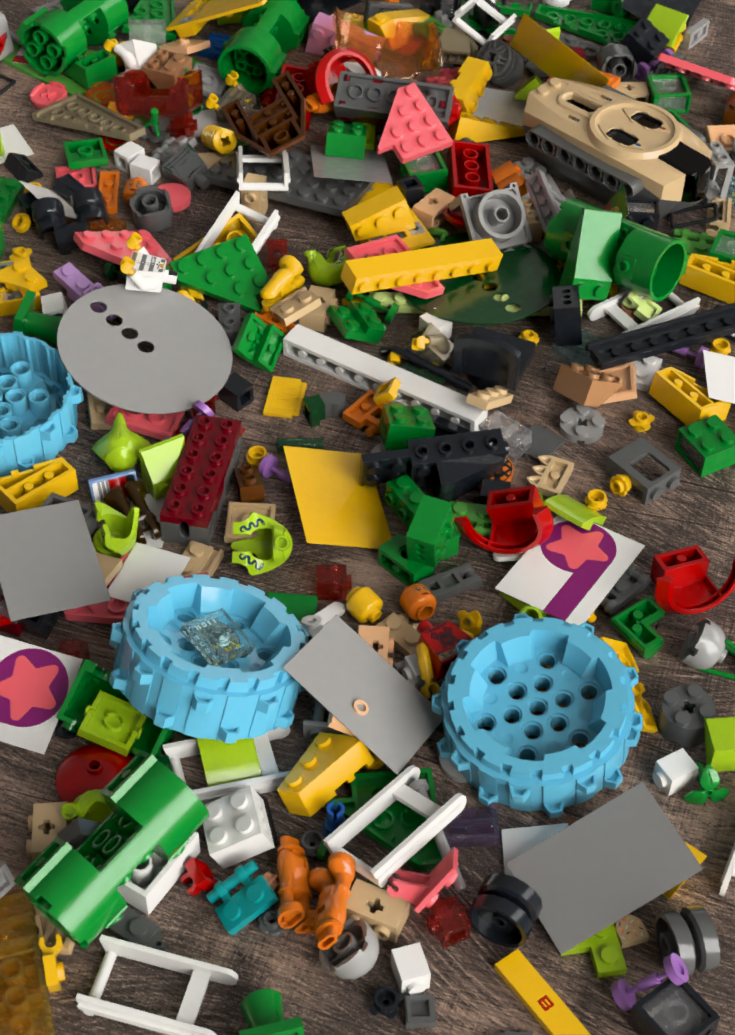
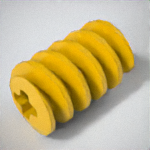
[201,124,237,154]

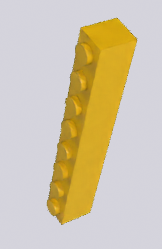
[340,238,503,294]

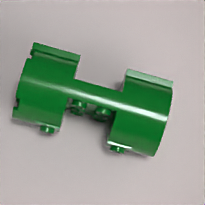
[16,0,129,76]
[218,0,310,95]
[545,198,690,301]
[14,750,210,950]

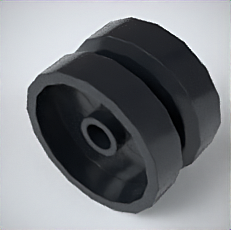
[467,873,543,948]

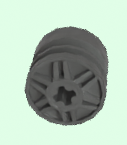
[476,39,524,88]

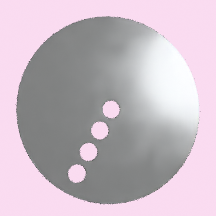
[57,284,233,414]

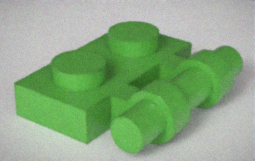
[674,228,715,256]
[451,501,492,538]

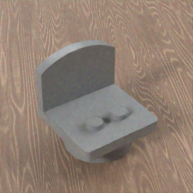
[448,182,532,250]

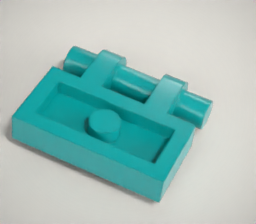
[206,859,279,936]

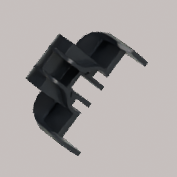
[31,187,110,256]

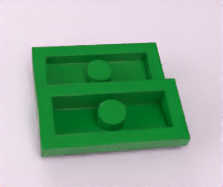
[231,312,286,373]

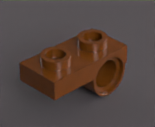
[234,464,265,503]

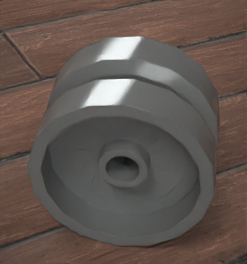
[655,903,720,975]

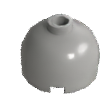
[679,617,728,670]
[319,917,380,980]

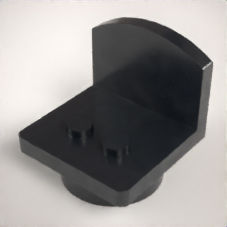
[452,326,536,391]

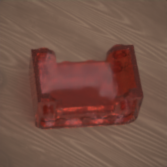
[113,69,203,117]

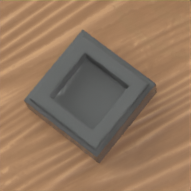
[404,994,436,1028]

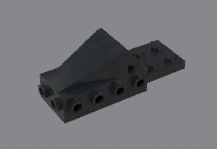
[359,428,509,502]

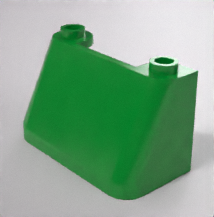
[56,659,175,758]

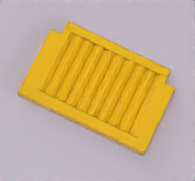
[263,376,307,419]

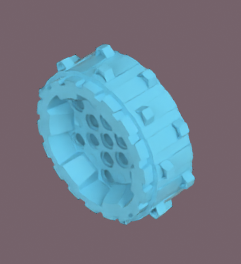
[0,331,84,478]
[109,574,309,743]
[432,613,643,818]

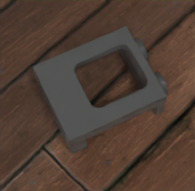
[605,437,681,505]

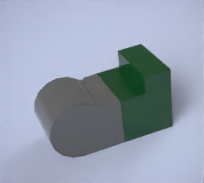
[303,391,346,428]

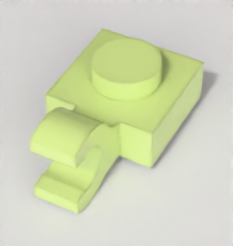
[622,291,663,322]

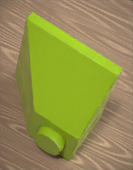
[139,434,185,500]

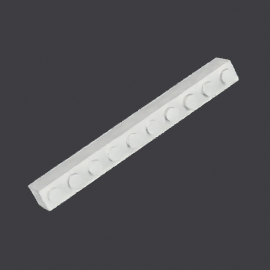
[283,324,488,432]

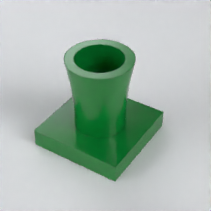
[13,290,63,345]
[239,989,304,1035]

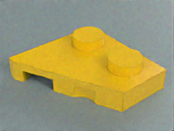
[0,259,48,294]

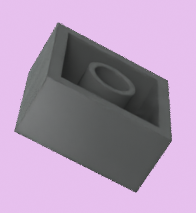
[57,818,101,850]

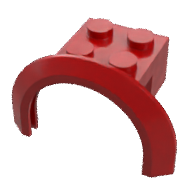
[302,47,378,105]
[454,485,554,554]
[650,545,735,615]

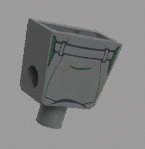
[161,142,210,191]

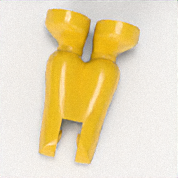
[260,255,305,312]

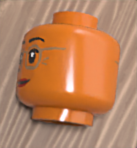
[122,177,149,207]
[399,583,437,621]

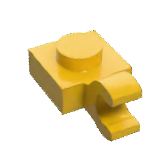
[39,934,66,993]

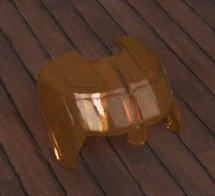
[332,7,444,80]

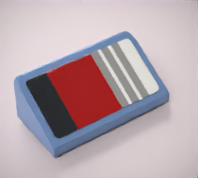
[88,469,138,505]

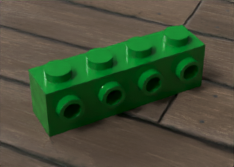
[385,474,460,563]

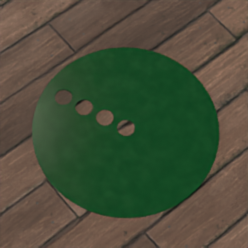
[402,233,561,325]

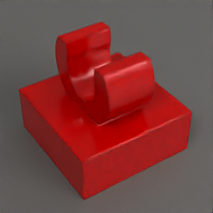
[180,857,217,896]

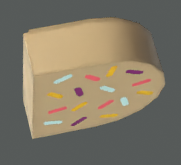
[615,915,650,949]

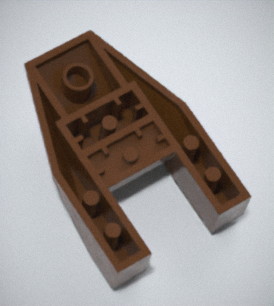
[221,71,306,158]

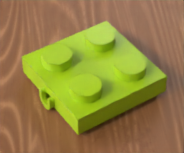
[77,690,148,757]

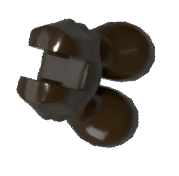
[103,481,162,544]

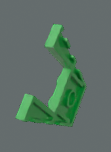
[460,1,533,37]

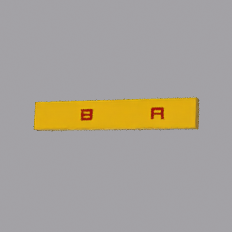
[494,949,591,1035]

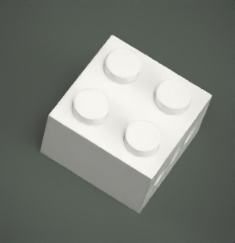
[203,785,275,869]

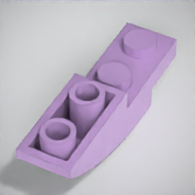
[53,262,117,321]

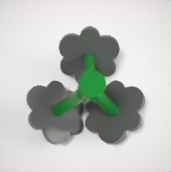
[134,108,171,144]

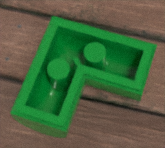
[610,596,665,659]

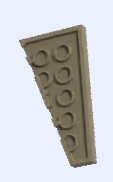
[31,92,146,141]

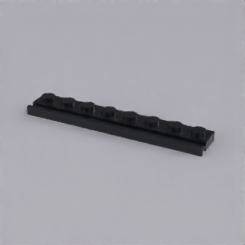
[585,303,735,371]

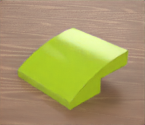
[647,4,689,49]
[543,494,607,531]
[196,738,262,787]

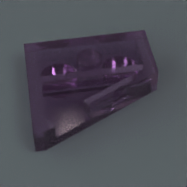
[443,801,500,847]

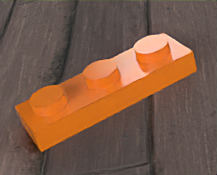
[98,171,120,215]

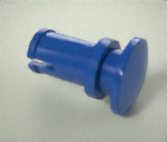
[321,801,346,838]

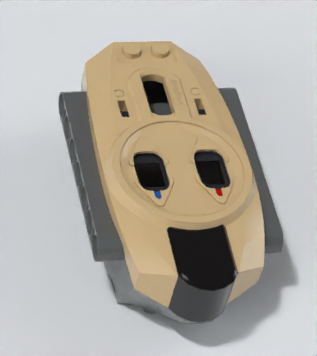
[523,77,712,219]

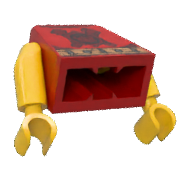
[416,620,475,699]

